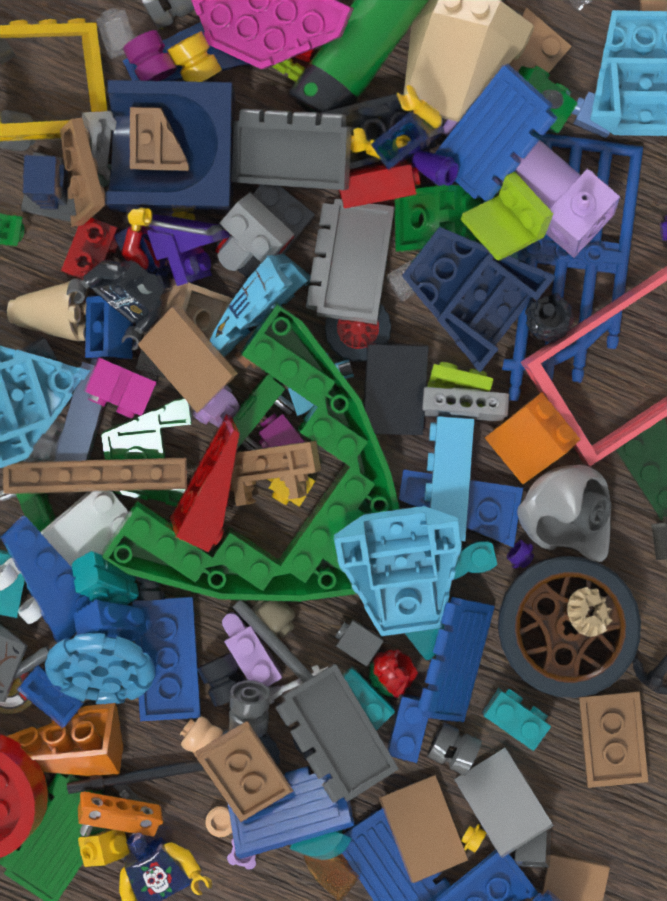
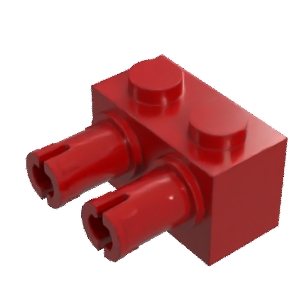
[61,218,122,280]

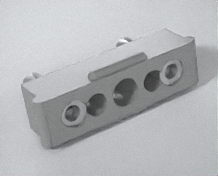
[423,387,509,422]

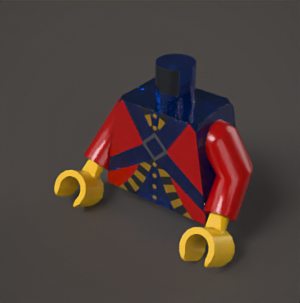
[114,208,195,294]

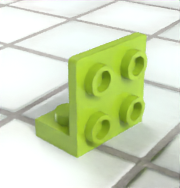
[461,172,554,260]

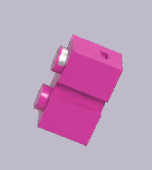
[84,358,156,419]

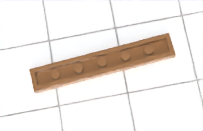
[3,458,187,494]

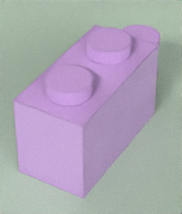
[222,612,283,687]

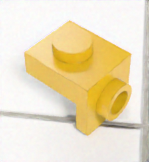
[78,829,130,867]

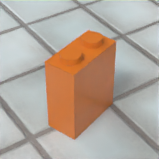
[485,392,581,484]

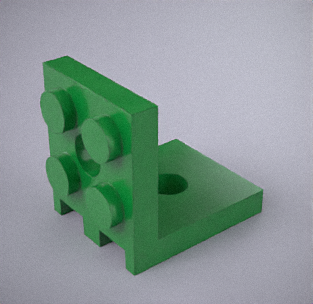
[395,185,497,252]

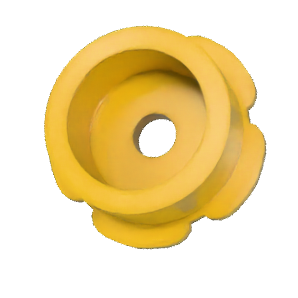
[461,824,487,853]

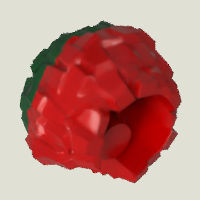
[368,650,418,698]

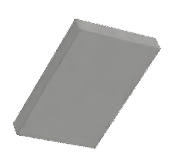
[454,748,554,858]

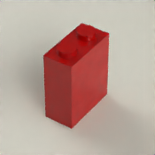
[339,155,420,209]

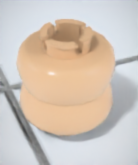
[180,716,223,756]

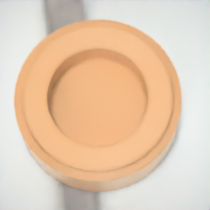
[206,806,232,837]

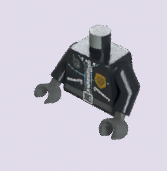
[66,260,164,350]

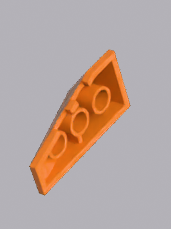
[7,703,123,776]

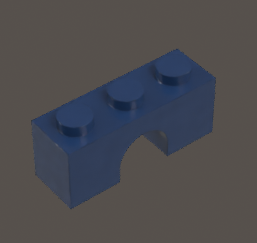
[23,155,68,210]

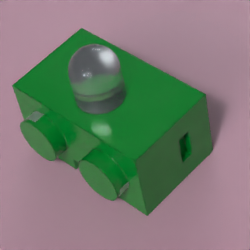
[518,66,578,133]

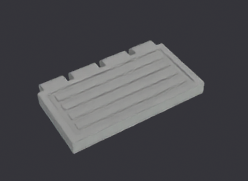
[306,199,394,324]

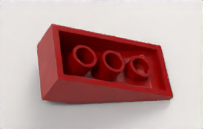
[170,414,239,552]

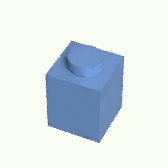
[572,92,610,139]

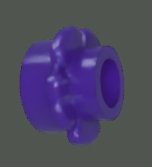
[506,540,534,569]

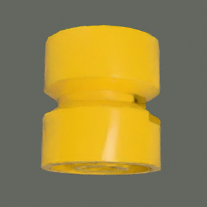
[168,31,222,82]

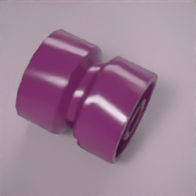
[122,30,177,81]

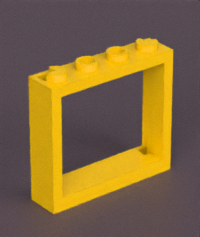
[0,18,108,142]

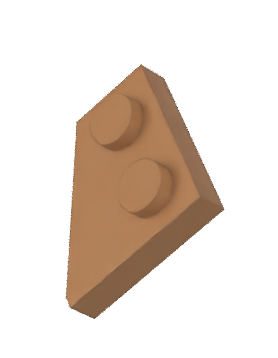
[130,107,190,171]

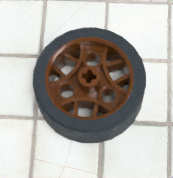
[498,556,641,698]

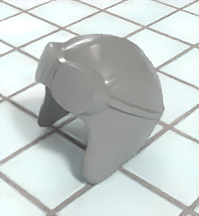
[517,465,611,562]

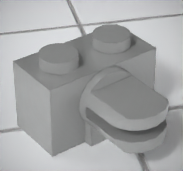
[218,193,294,271]

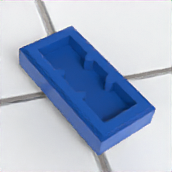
[17,665,83,728]

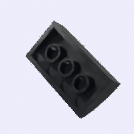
[319,92,437,169]

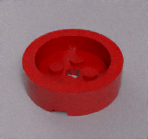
[0,734,48,858]

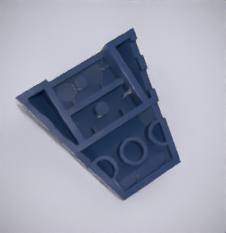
[402,226,556,373]

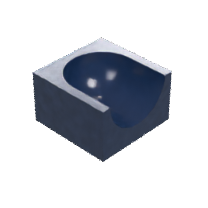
[105,80,236,214]

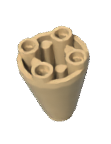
[7,281,89,341]

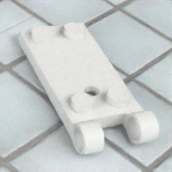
[0,491,129,624]

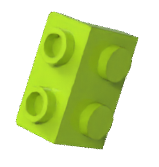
[428,362,493,408]

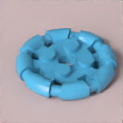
[45,633,155,704]

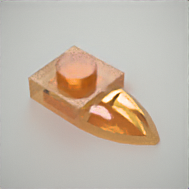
[304,855,360,901]

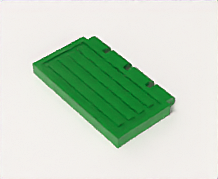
[0,773,106,901]

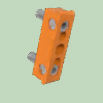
[78,792,163,845]

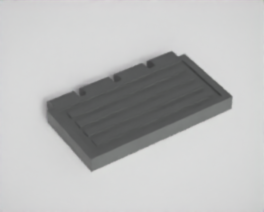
[232,109,352,190]
[276,664,399,803]

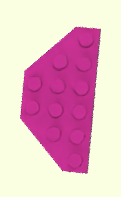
[191,0,354,69]

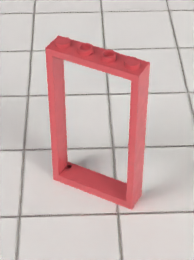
[521,266,667,466]

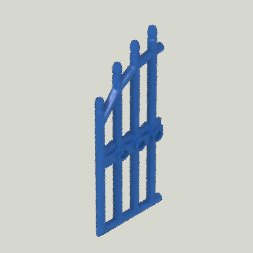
[502,132,644,401]

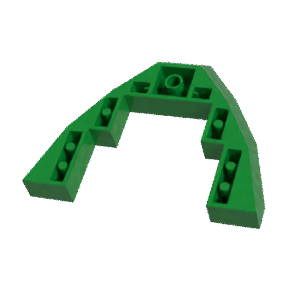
[102,301,400,601]

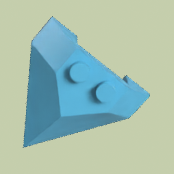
[0,346,90,468]

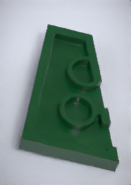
[615,418,667,520]

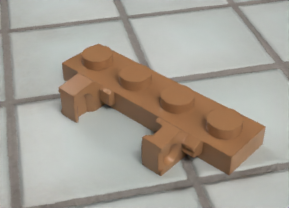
[230,441,321,506]

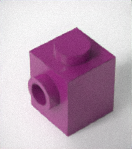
[258,413,305,448]

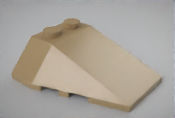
[404,0,534,122]

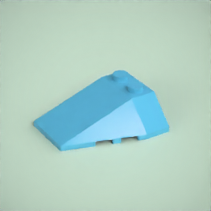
[334,506,462,636]

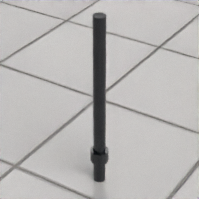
[67,759,205,794]

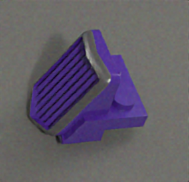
[147,214,231,286]

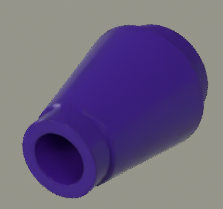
[412,150,459,186]

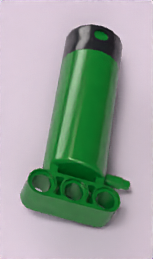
[289,0,429,113]

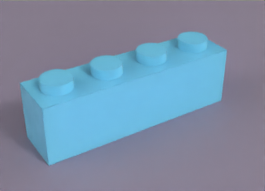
[425,416,474,541]

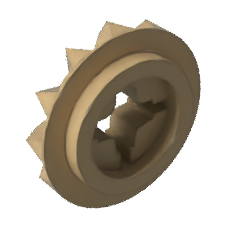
[567,587,612,637]

